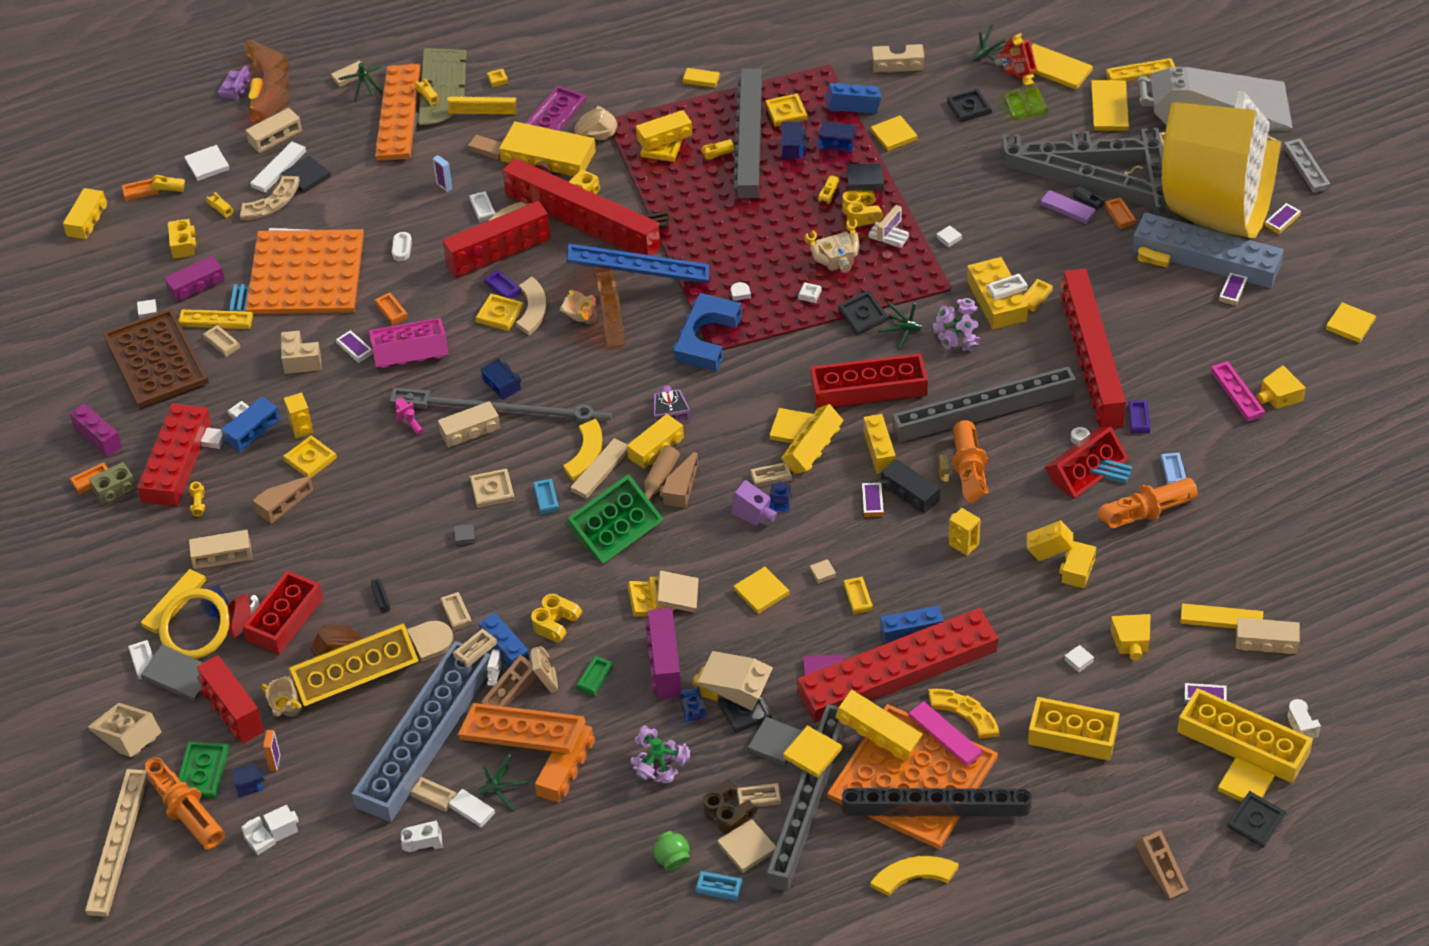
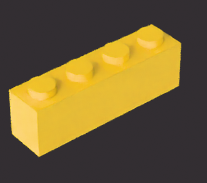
[781,404,844,475]
[835,690,922,762]

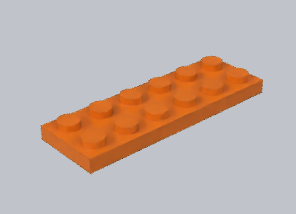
[458,703,586,754]

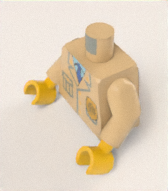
[804,219,859,272]

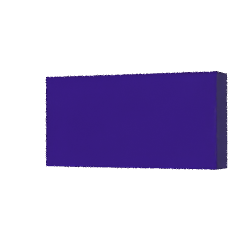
[484,270,521,299]
[1128,400,1151,433]

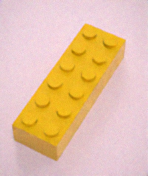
[287,624,418,706]
[1177,688,1313,783]

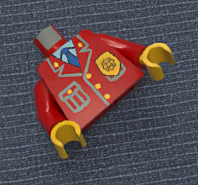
[995,33,1037,86]

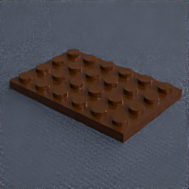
[103,308,209,408]

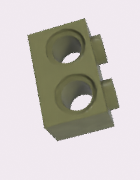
[89,462,136,505]

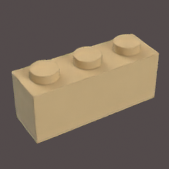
[246,108,302,153]
[438,401,500,448]
[189,530,252,569]
[1235,618,1300,654]

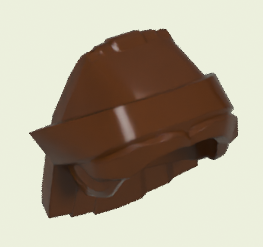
[311,624,362,657]

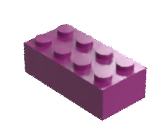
[645,608,682,699]

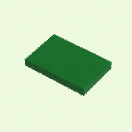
[178,741,230,799]

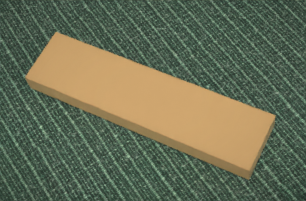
[571,438,627,499]

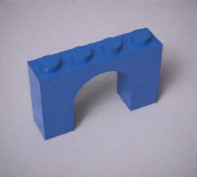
[673,293,742,371]

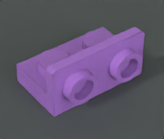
[218,66,251,100]

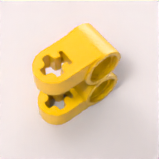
[842,190,883,227]
[531,594,582,643]

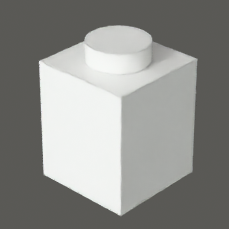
[263,805,299,842]

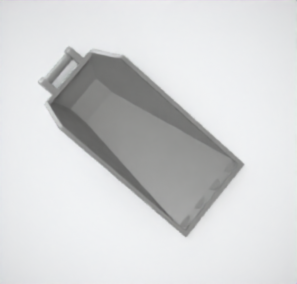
[1137,67,1292,132]

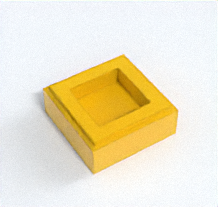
[487,69,508,88]

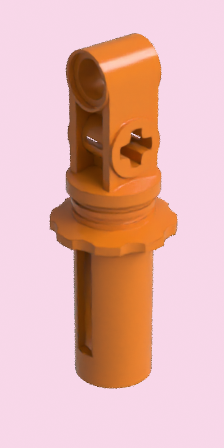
[951,420,988,504]
[1098,477,1198,528]
[145,758,225,850]

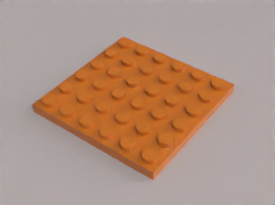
[246,229,364,314]
[827,704,998,850]

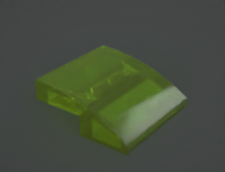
[1004,86,1049,119]

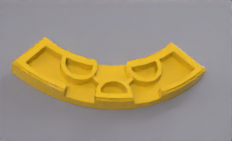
[563,419,602,481]
[928,689,999,739]
[870,856,959,896]

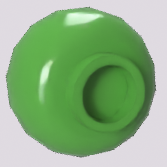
[653,831,691,871]

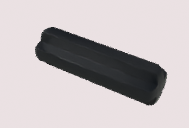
[371,579,391,613]

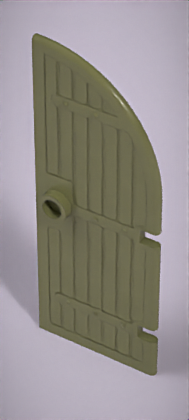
[419,48,467,125]

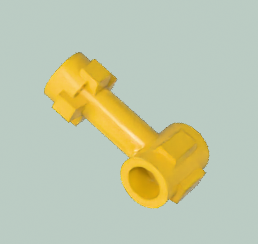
[189,482,205,517]

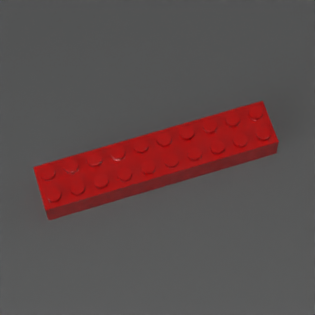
[503,158,660,256]
[1060,268,1126,429]
[797,608,999,723]

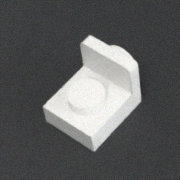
[241,817,276,855]

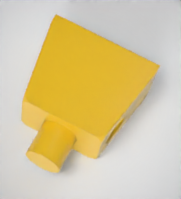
[1257,365,1306,409]
[1110,614,1150,660]

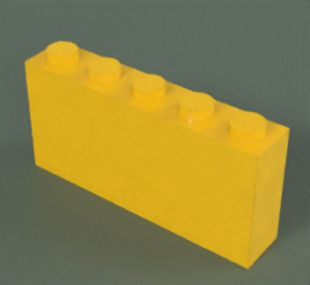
[499,122,596,177]

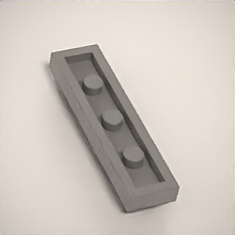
[1284,139,1330,193]

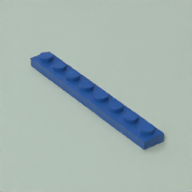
[566,243,709,283]

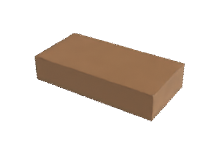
[468,135,502,160]

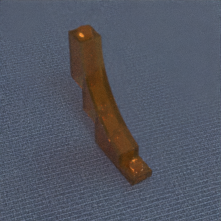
[245,39,290,123]
[592,267,625,346]

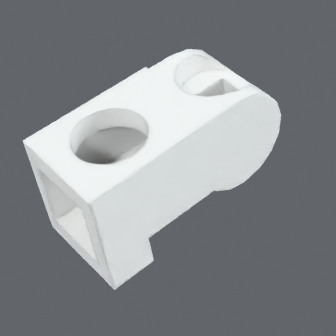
[1287,699,1321,738]
[401,820,443,852]

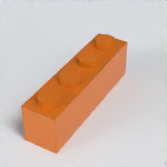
[535,725,595,803]

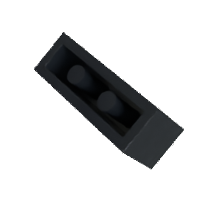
[881,459,940,514]

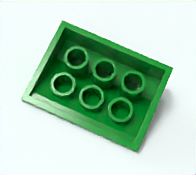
[565,474,664,565]

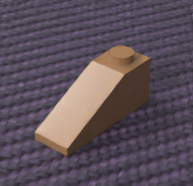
[660,452,698,508]
[253,476,313,524]
[481,655,537,707]
[1135,830,1189,899]

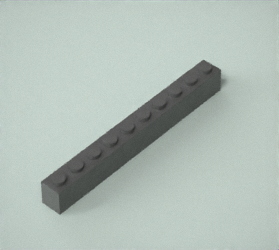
[734,69,762,198]
[892,366,1076,443]
[767,704,846,892]

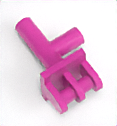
[396,398,423,435]

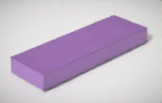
[1040,190,1096,224]

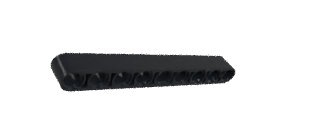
[842,788,1032,817]

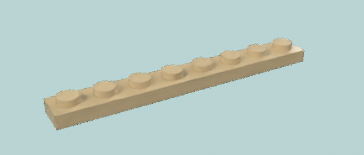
[85,769,148,917]

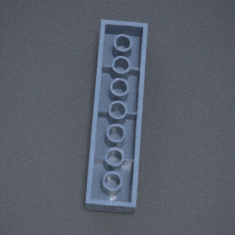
[1132,212,1284,288]

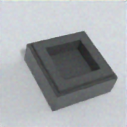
[454,524,475,545]

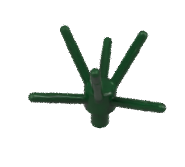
[972,24,1006,67]
[338,63,383,101]
[878,302,922,350]
[479,754,529,811]

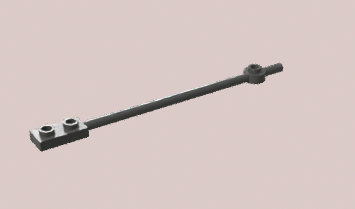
[390,387,612,424]

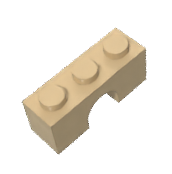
[872,44,924,73]

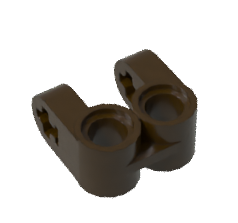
[703,780,758,834]

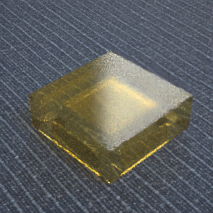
[938,454,949,482]

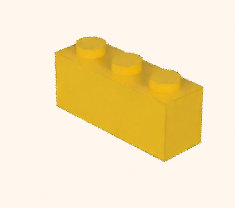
[636,110,692,151]
[63,188,107,239]
[627,414,684,469]
[863,414,895,474]

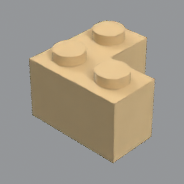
[281,331,321,374]

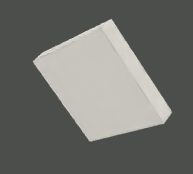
[184,145,230,181]

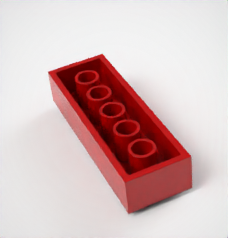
[442,201,551,278]
[810,353,928,409]
[137,403,211,507]

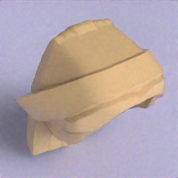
[574,106,617,140]

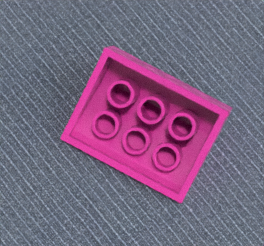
[369,318,449,368]

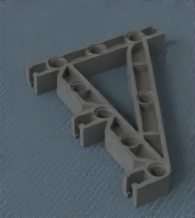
[1002,128,1173,219]

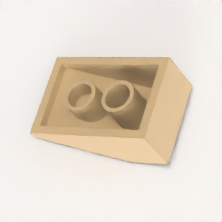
[697,651,773,710]
[88,703,162,757]

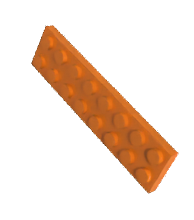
[375,64,421,161]

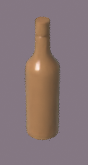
[644,445,680,500]

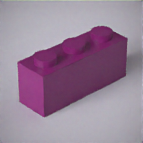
[164,256,225,302]
[69,403,122,457]

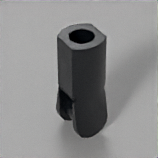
[1073,186,1105,211]

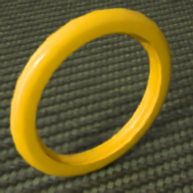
[159,588,230,659]

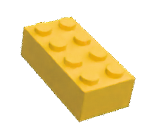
[967,257,1028,330]
[1028,697,1120,761]

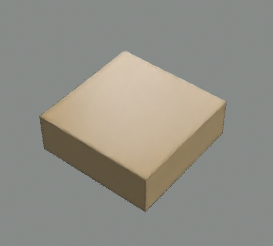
[810,559,836,584]

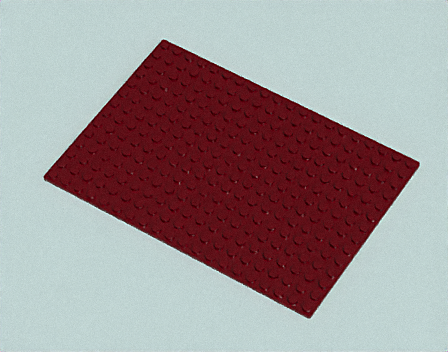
[613,65,951,351]

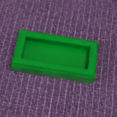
[576,656,613,696]

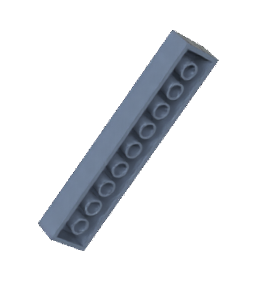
[352,641,491,822]

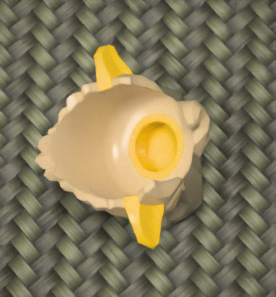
[560,290,597,325]
[260,676,302,717]

